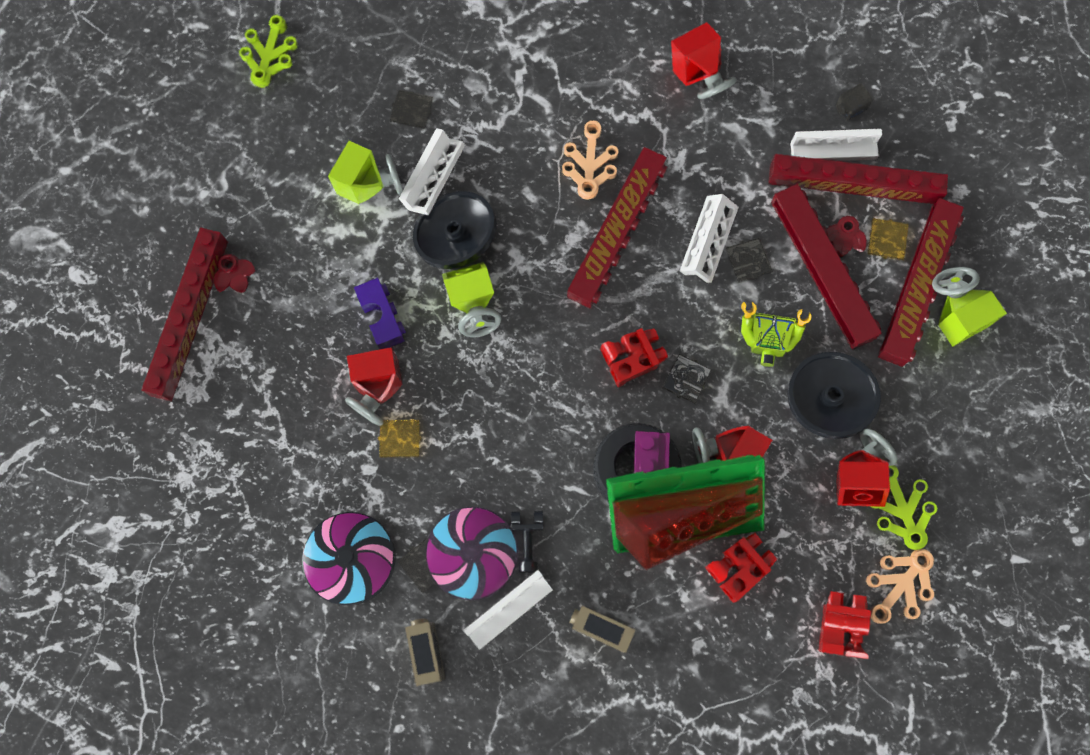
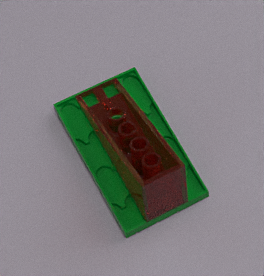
[606,455,765,570]

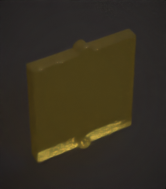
[868,218,909,260]
[378,420,422,457]

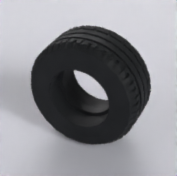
[593,423,682,503]

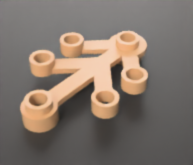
[562,121,618,199]
[866,549,934,624]

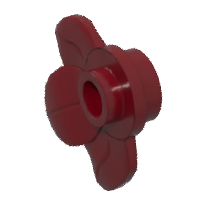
[826,216,867,258]
[214,254,256,293]

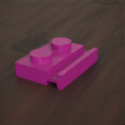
[634,431,670,473]

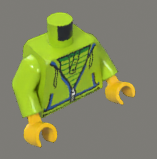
[741,302,811,367]

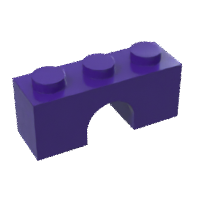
[353,278,406,349]

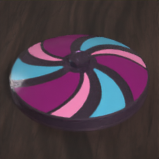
[425,507,518,600]

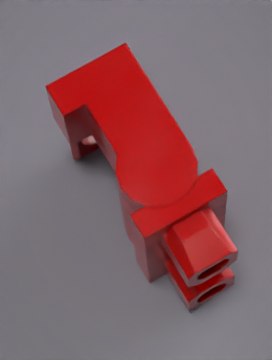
[600,328,668,388]
[705,533,777,603]
[818,591,871,659]

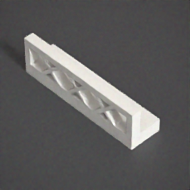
[399,128,465,215]
[791,129,882,161]
[680,194,738,283]
[463,570,553,650]

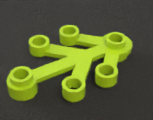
[239,15,298,88]
[870,465,937,550]

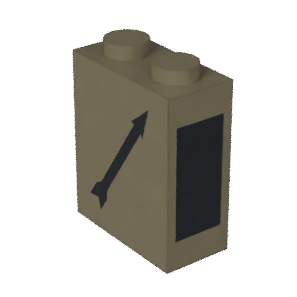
[569,606,635,653]
[405,618,445,686]

